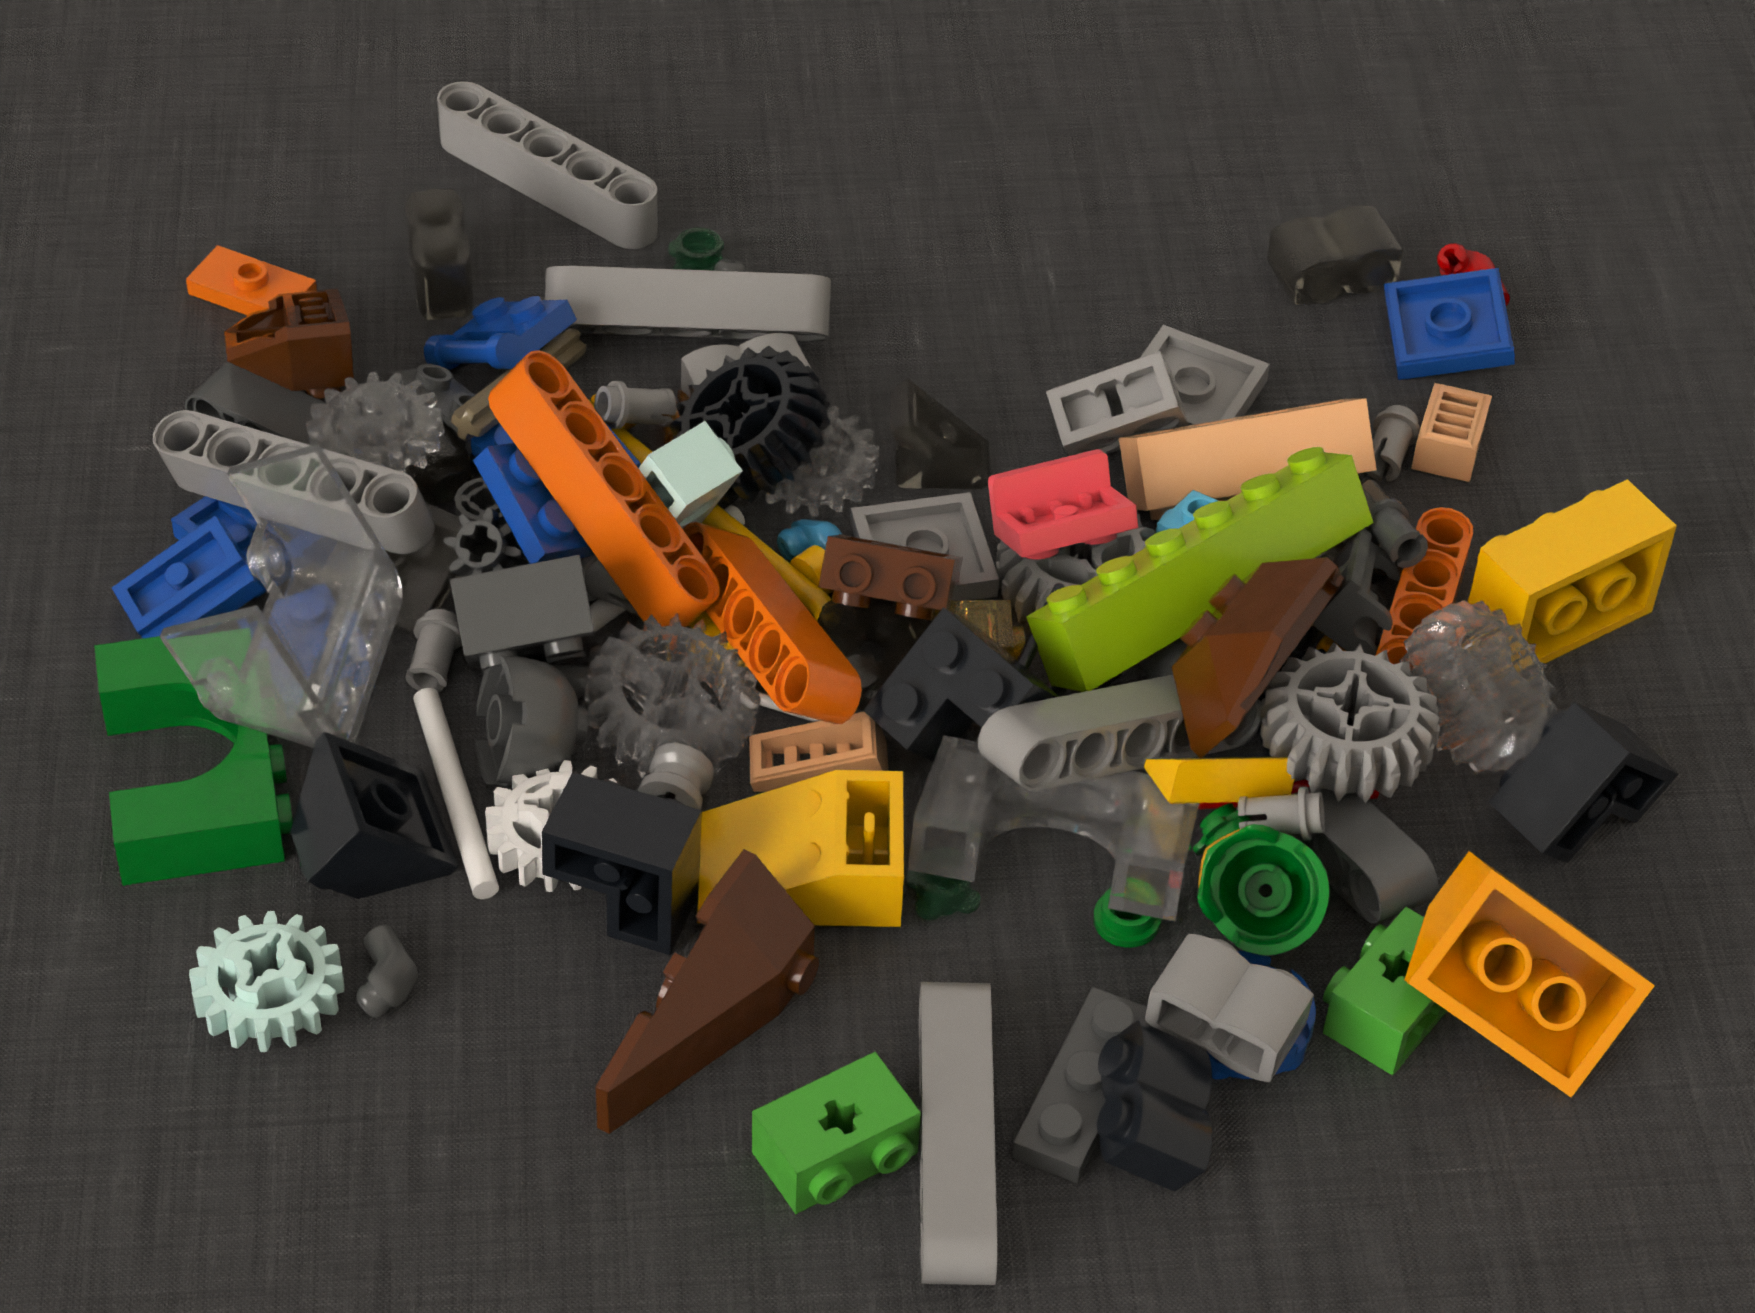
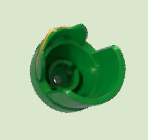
[1197,824,1329,956]

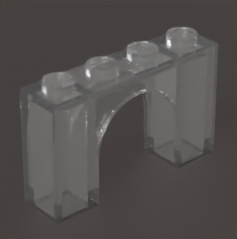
[908,736,1200,921]

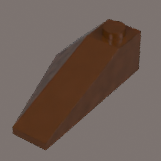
[595,849,819,1134]

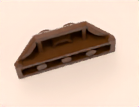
[224,288,354,399]
[1171,557,1345,758]

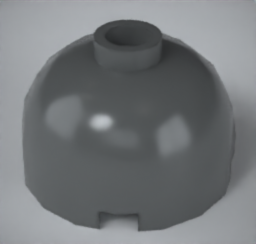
[475,656,588,787]

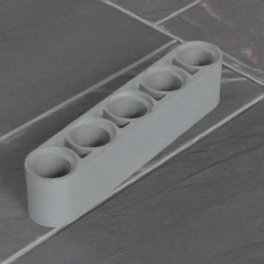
[437,81,658,249]
[544,266,831,341]
[153,410,435,554]
[978,675,1262,791]
[919,982,997,1285]

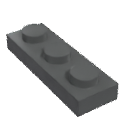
[1012,987,1149,1184]

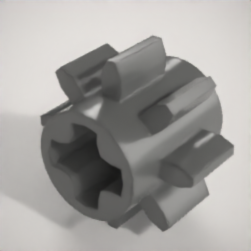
[444,508,527,576]

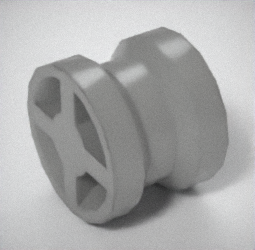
[637,743,715,810]

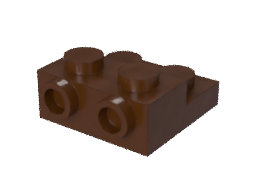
[818,534,963,620]

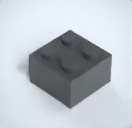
[450,555,595,674]

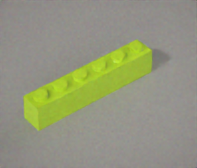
[1026,447,1374,692]

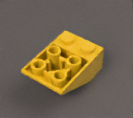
[697,770,904,927]

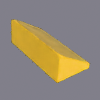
[1144,757,1295,804]

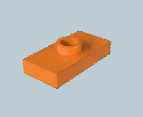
[186,245,317,316]

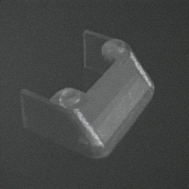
[160,444,402,748]

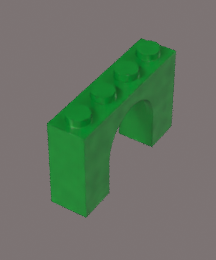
[94,624,293,886]

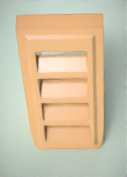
[1411,383,1492,482]
[749,712,888,792]

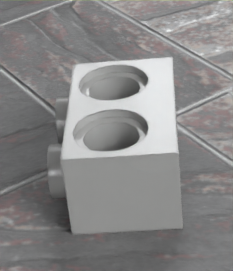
[1046,351,1189,456]

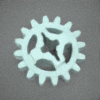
[189,911,345,1052]

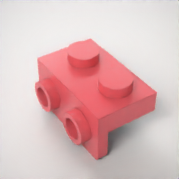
[988,449,1138,559]

